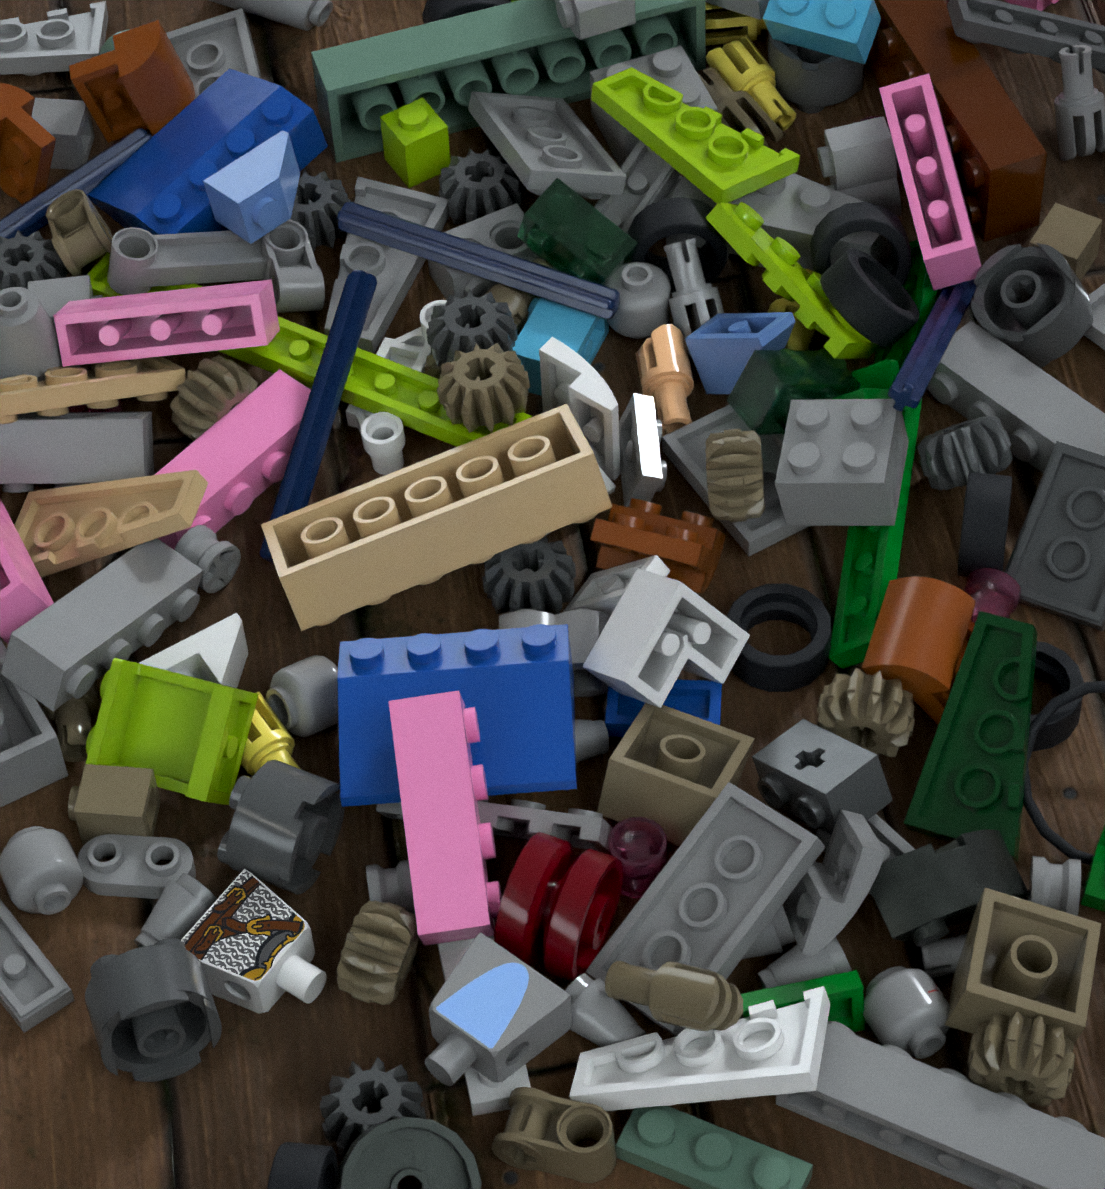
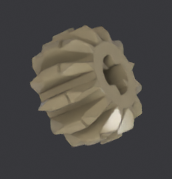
[437,343,530,433]
[170,355,258,441]
[705,428,765,522]
[817,668,915,757]
[337,900,420,1005]
[967,1011,1075,1107]

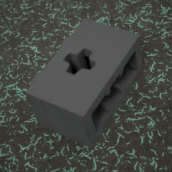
[752,719,893,835]

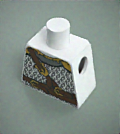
[181,869,327,1014]

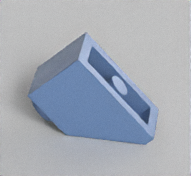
[203,130,300,244]
[685,312,796,398]

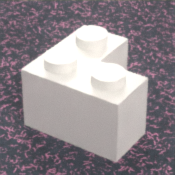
[582,568,750,708]

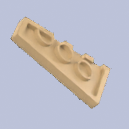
[0,356,186,424]
[14,470,208,578]

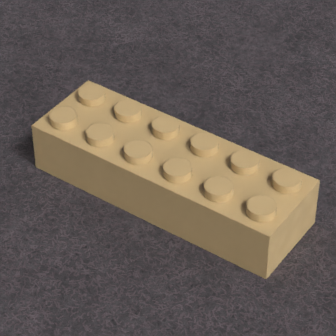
[261,404,612,631]

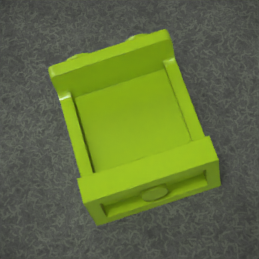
[86,658,259,805]

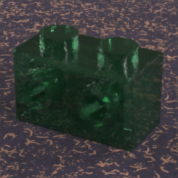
[517,178,638,286]
[727,349,861,435]

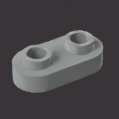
[78,834,196,899]

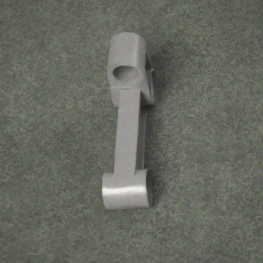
[107,219,325,314]

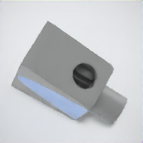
[425,932,572,1086]

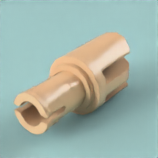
[635,324,694,437]

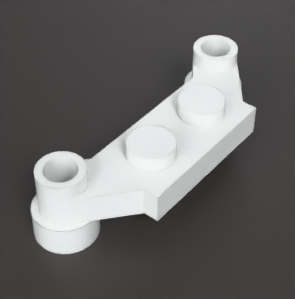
[346,300,447,475]

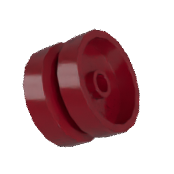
[494,832,623,982]

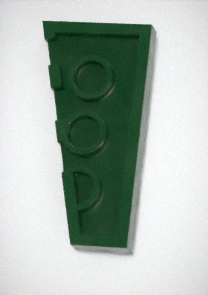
[904,611,1038,862]

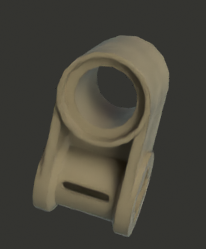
[46,189,113,277]
[491,1087,617,1183]

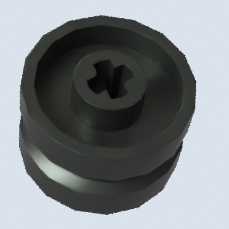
[336,1117,482,1189]

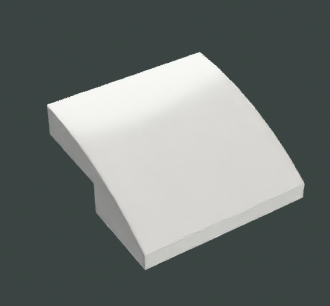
[539,337,621,480]

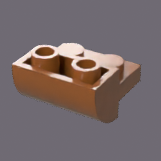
[69,20,195,143]
[0,83,56,204]
[590,498,726,594]
[861,576,976,725]

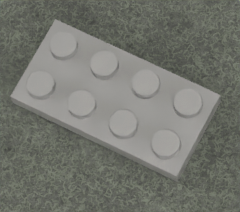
[468,91,627,199]
[585,782,825,1037]

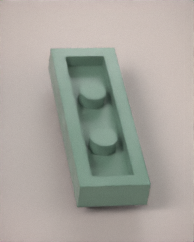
[615,1106,813,1189]

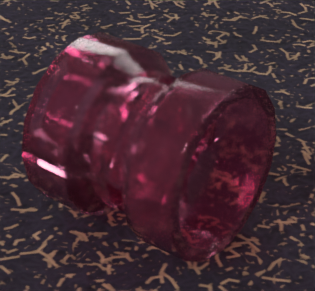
[963,568,1021,624]
[608,817,667,898]

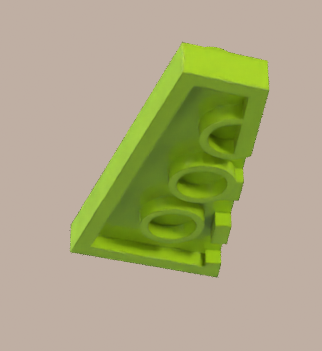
[591,67,800,203]
[706,202,879,359]

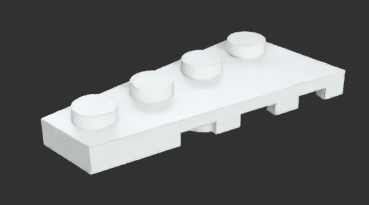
[569,986,830,1111]

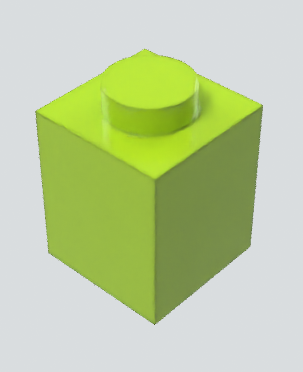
[380,97,451,188]

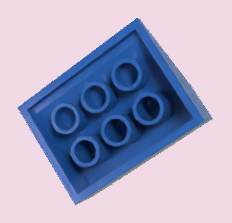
[87,68,328,235]
[337,624,577,807]

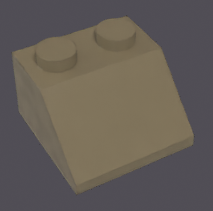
[597,703,755,847]
[945,888,1102,1043]

